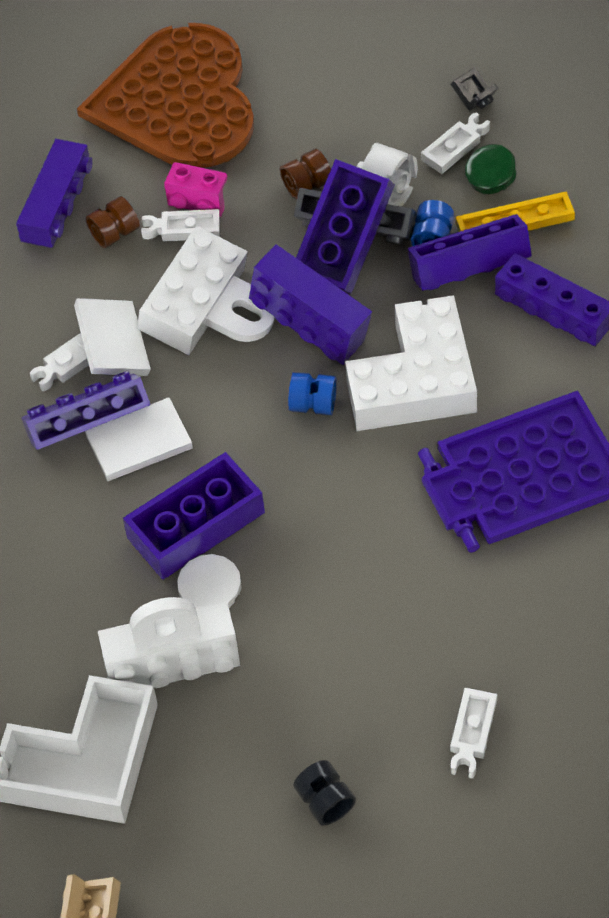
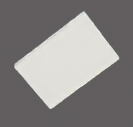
[74,298,151,376]
[85,398,193,481]

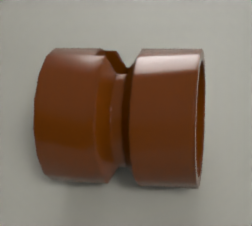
[280,149,331,199]
[85,196,140,248]

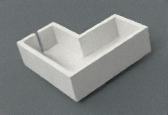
[345,295,477,431]
[0,675,158,824]

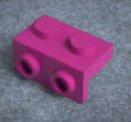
[164,162,227,217]

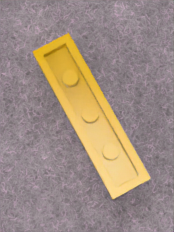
[455,191,575,232]

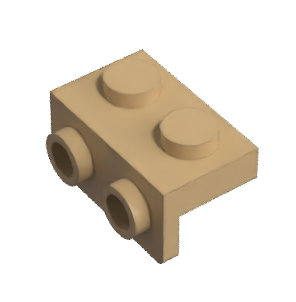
[61,874,121,918]

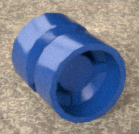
[411,200,455,246]
[288,372,337,415]

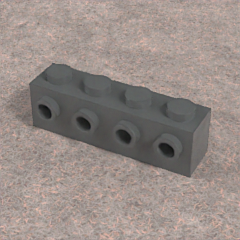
[294,188,417,245]

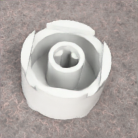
[357,143,418,207]

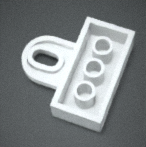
[137,225,275,355]
[98,597,240,688]

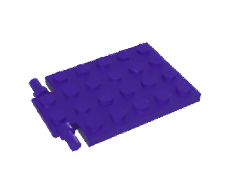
[418,390,609,553]

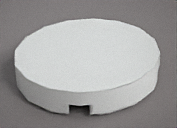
[177,554,242,608]

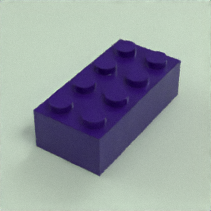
[296,159,395,294]
[249,244,372,365]
[123,452,265,580]

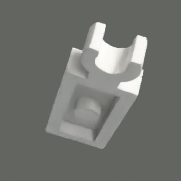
[421,113,490,174]
[141,209,220,241]
[30,333,89,391]
[450,688,497,778]

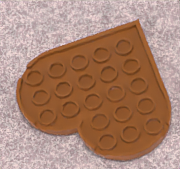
[77,23,254,168]

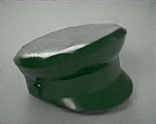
[465,144,516,195]

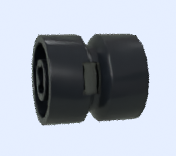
[293,760,356,825]

